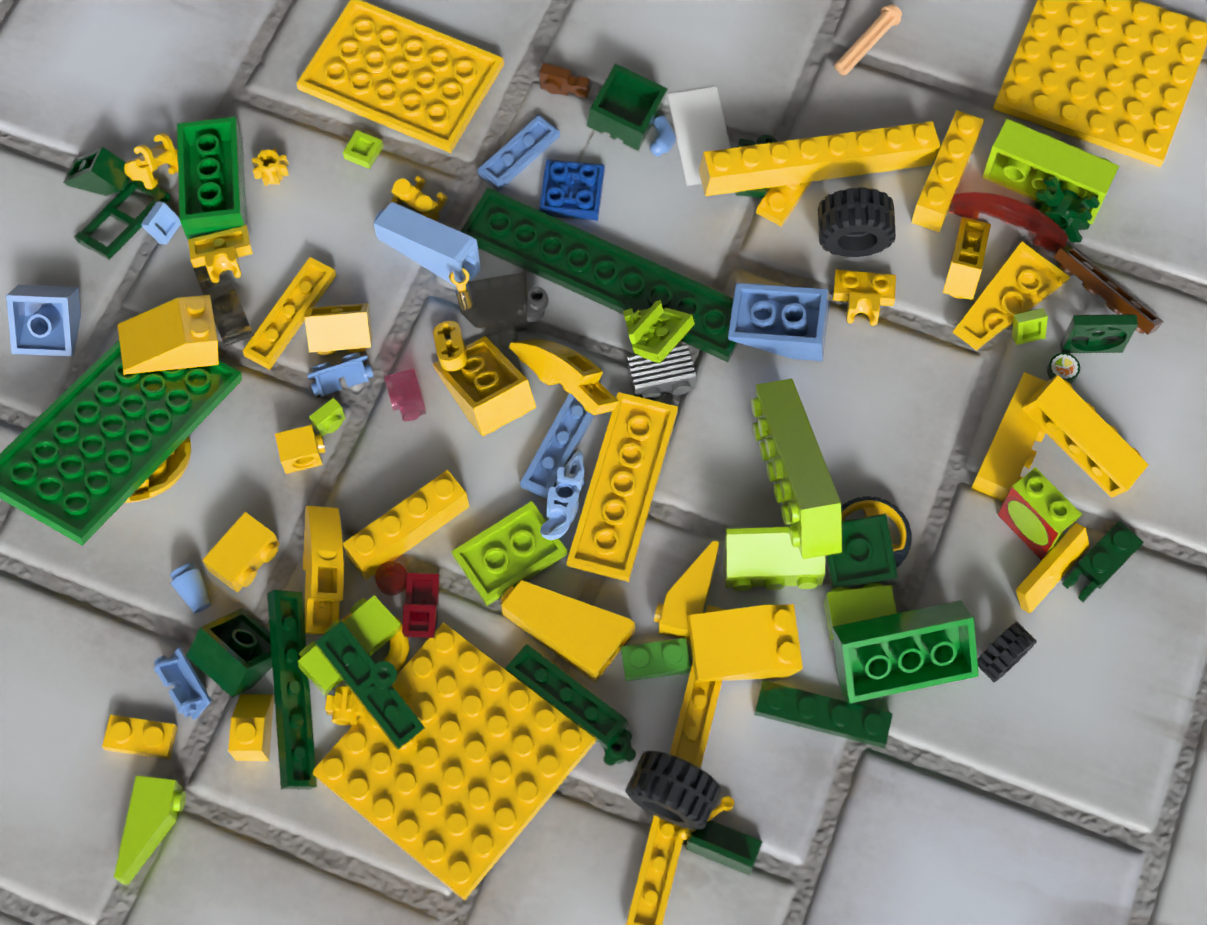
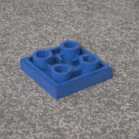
[539,159,605,221]

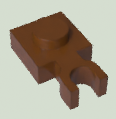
[539,63,590,99]

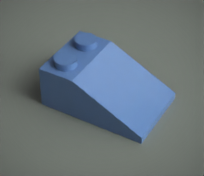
[728,283,829,361]

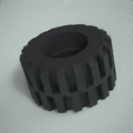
[818,187,896,257]
[625,751,721,829]

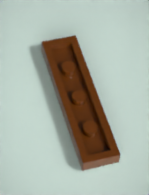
[1053,245,1164,335]

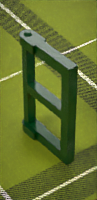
[74,179,171,260]

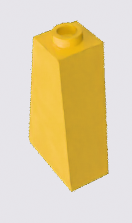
[501,580,635,683]

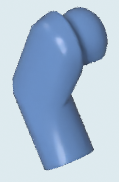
[650,116,676,157]

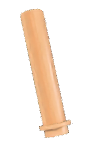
[834,4,902,76]

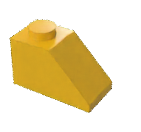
[228,694,274,761]

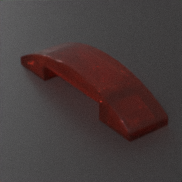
[949,192,1069,253]

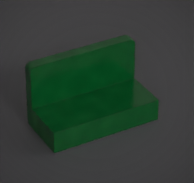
[686,820,763,876]

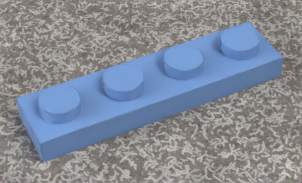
[520,393,595,499]

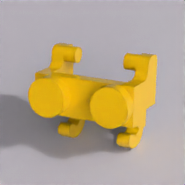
[124,133,178,189]
[389,176,447,221]

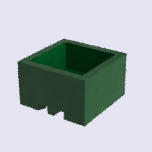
[586,63,668,151]

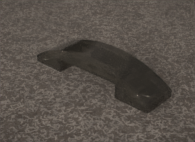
[192,265,254,347]

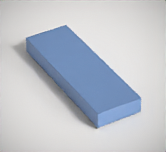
[477,114,560,192]

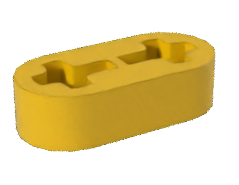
[433,321,467,371]

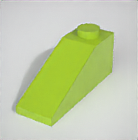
[113,775,186,885]

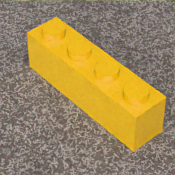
[911,110,984,233]
[971,372,1047,502]
[1022,375,1149,498]
[342,470,469,580]

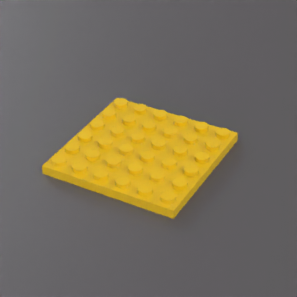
[993,0,1207,167]
[313,622,596,901]

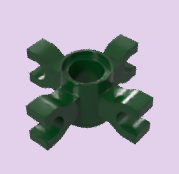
[1027,176,1100,243]

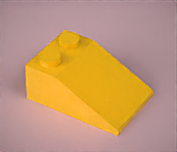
[117,295,219,375]
[433,336,536,437]
[688,604,803,682]

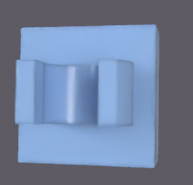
[141,202,181,245]

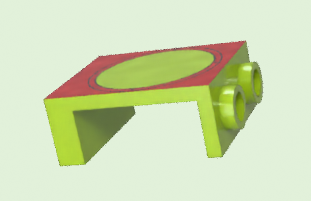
[998,467,1082,560]

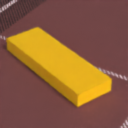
[1016,523,1090,613]

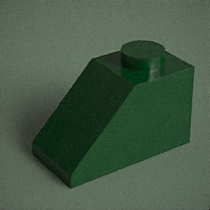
[63,146,129,196]

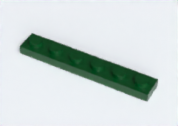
[267,590,317,790]

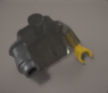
[448,268,549,348]

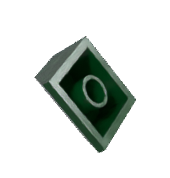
[186,608,272,698]

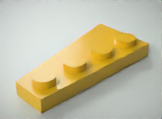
[952,242,1071,351]

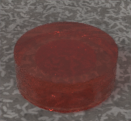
[375,561,407,596]

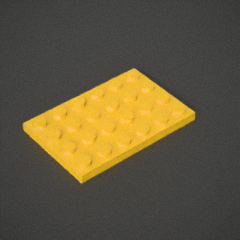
[297,0,504,153]

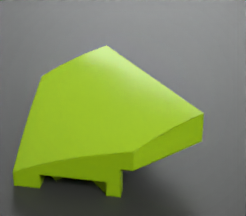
[623,300,695,364]

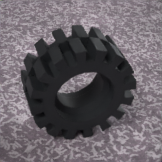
[977,622,1037,682]

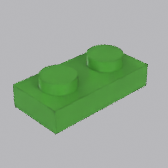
[621,638,691,681]

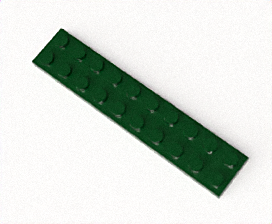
[460,188,739,362]

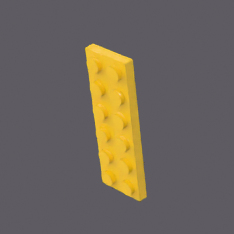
[567,392,678,582]

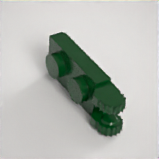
[1062,521,1144,602]

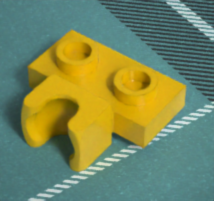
[188,225,253,283]
[833,269,896,326]

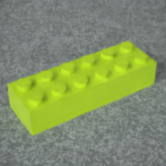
[751,378,842,560]

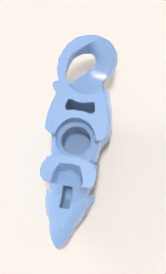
[540,450,585,540]

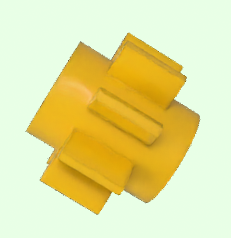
[252,148,289,186]
[325,686,365,726]

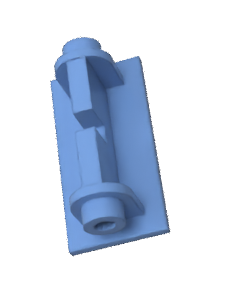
[307,352,374,397]
[154,647,212,720]

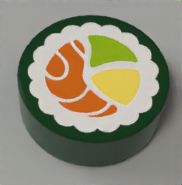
[1047,353,1080,384]

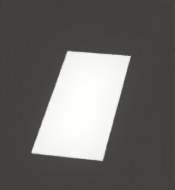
[667,87,731,186]

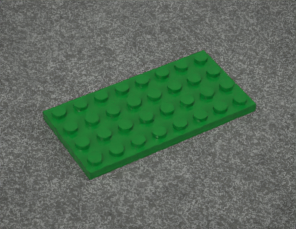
[0,340,242,546]

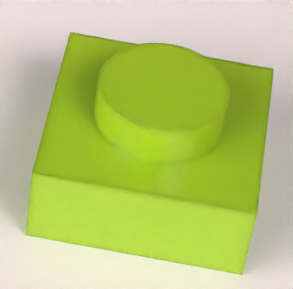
[343,130,384,169]
[1012,308,1048,345]
[309,398,346,437]

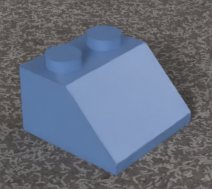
[6,285,81,356]

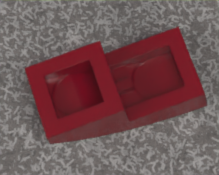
[402,573,441,638]

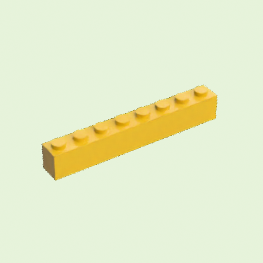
[698,121,941,196]

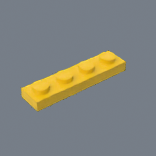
[242,257,337,370]

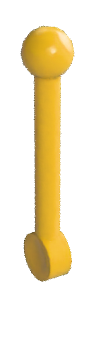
[678,796,734,840]

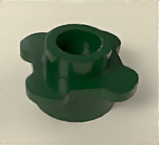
[600,729,636,766]

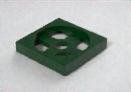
[1060,314,1138,353]

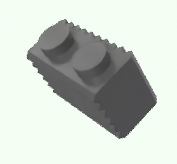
[627,344,696,400]

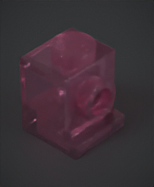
[384,368,426,421]

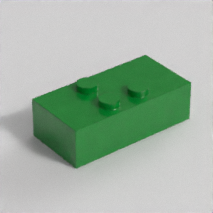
[177,117,247,241]
[832,600,979,703]

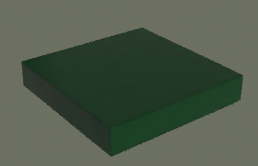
[827,513,898,589]

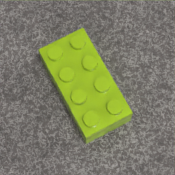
[982,119,1120,225]

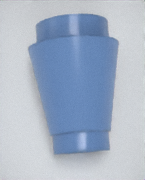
[170,563,211,614]

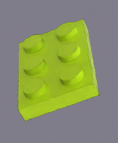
[451,501,568,606]

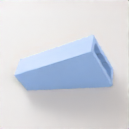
[373,202,481,288]

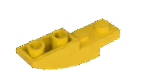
[509,339,619,415]
[303,506,344,635]

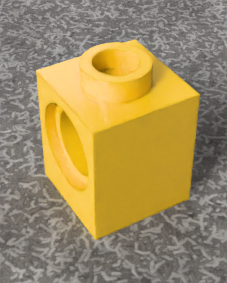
[275,425,326,474]

